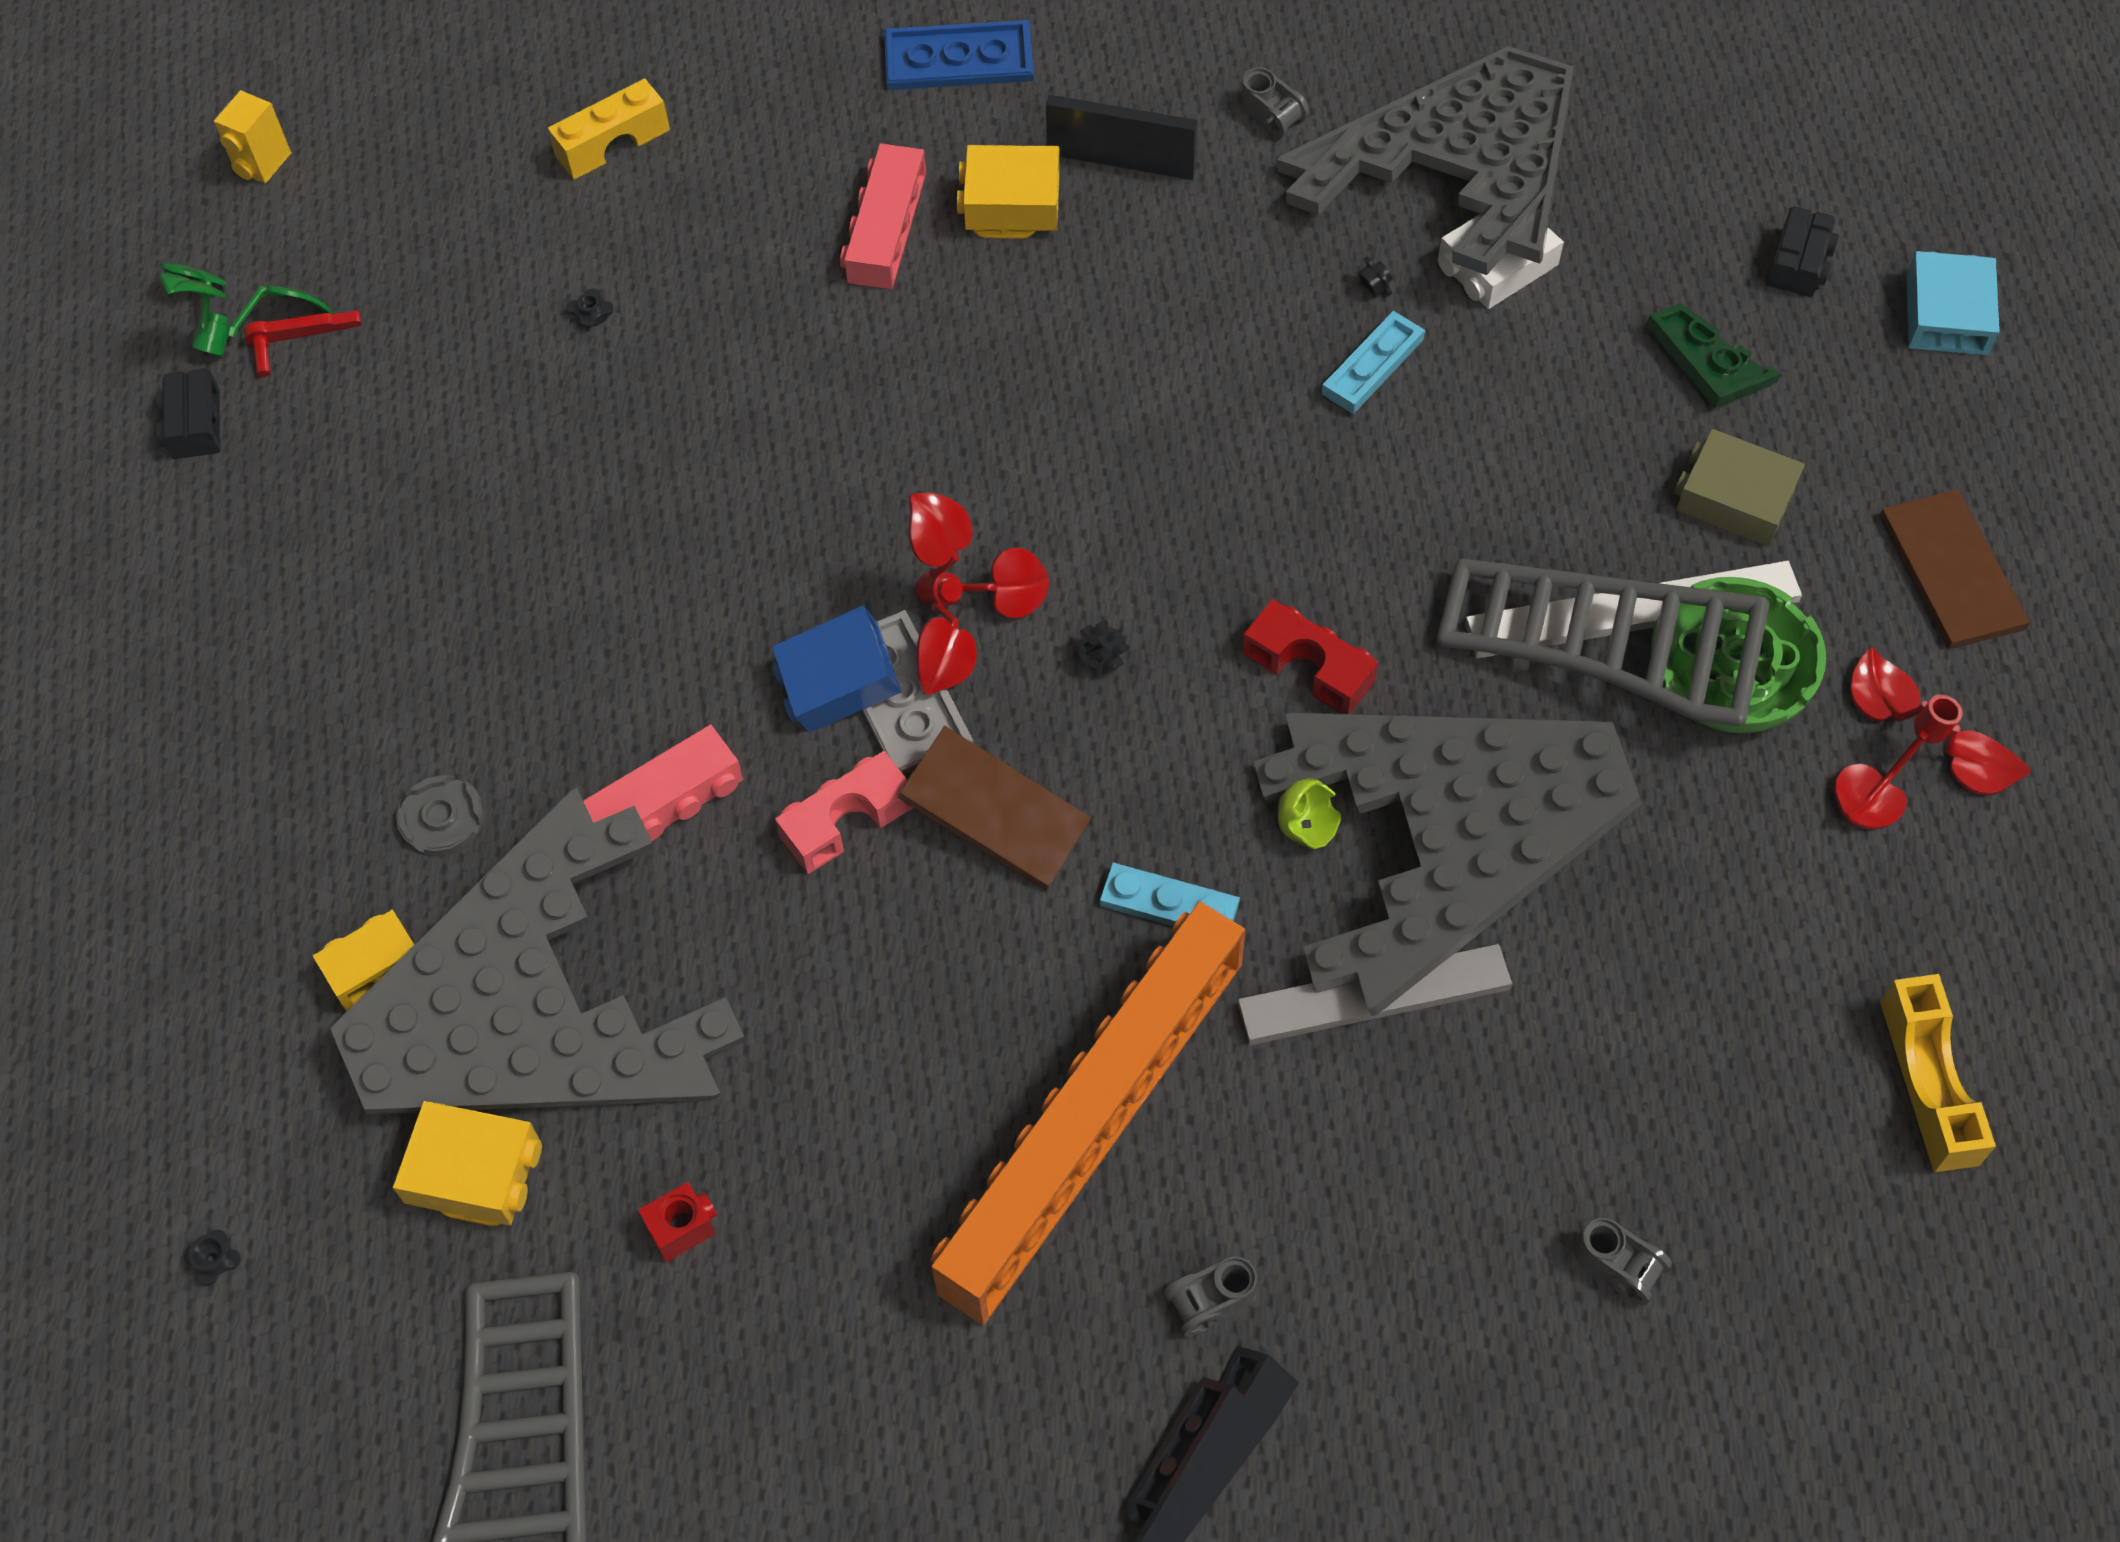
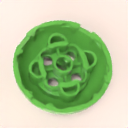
[1651,577,1826,733]

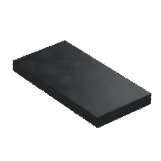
[1045,95,1198,180]

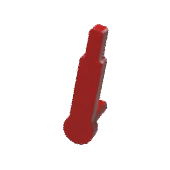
[244,311,362,378]

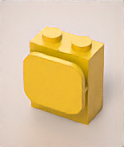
[957,145,1060,238]
[393,1101,542,1226]

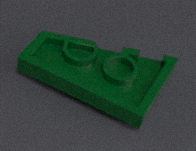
[1645,303,1781,408]

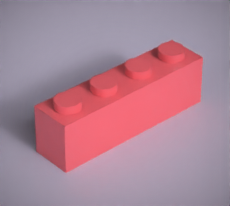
[840,144,926,290]
[583,724,743,841]

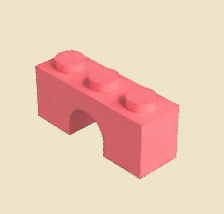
[775,751,913,874]

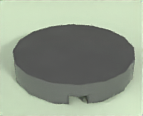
[396,775,485,856]

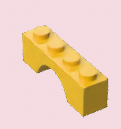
[1880,974,1996,1173]

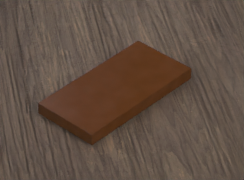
[1879,489,2030,650]
[898,725,1092,890]

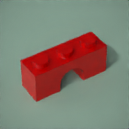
[1242,599,1379,714]

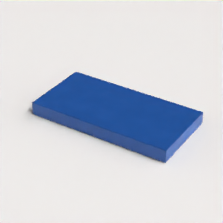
[884,20,1034,90]

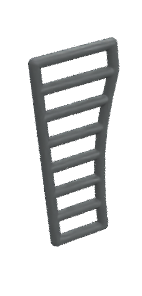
[1437,558,1769,726]
[432,1272,586,1542]

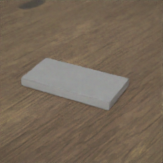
[862,610,974,775]

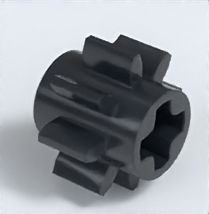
[1074,620,1130,675]

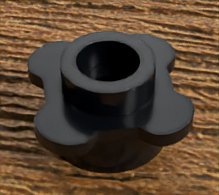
[1358,256,1393,297]
[567,289,614,328]
[184,1230,241,1286]

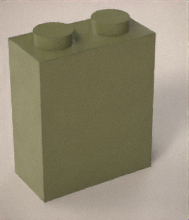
[1674,429,1805,546]

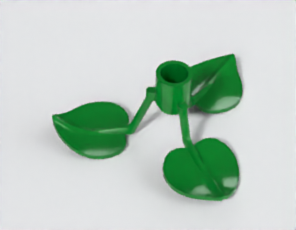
[159,262,333,356]

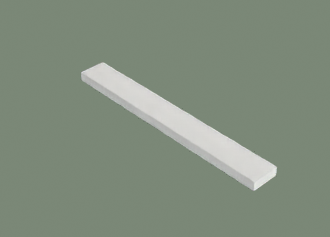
[1465,561,1802,659]

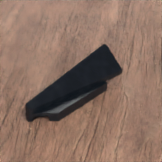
[1127,1346,1299,1542]

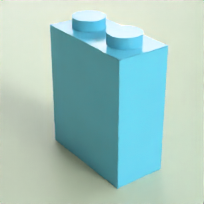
[1906,251,2000,355]

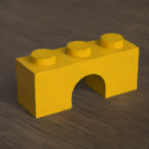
[548,78,670,180]

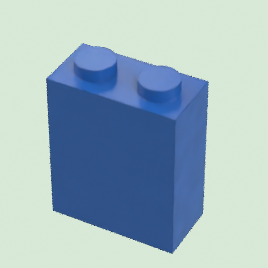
[772,605,902,732]

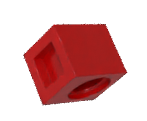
[638,1182,718,1262]

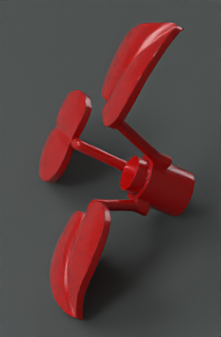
[908,493,1049,695]
[1834,647,2031,829]

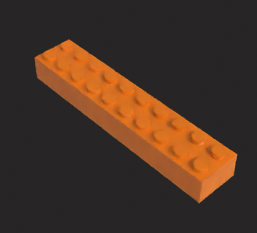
[931,901,1246,1326]

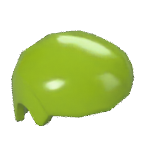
[1277,778,1341,850]

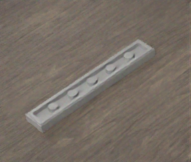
[1238,944,1512,1045]

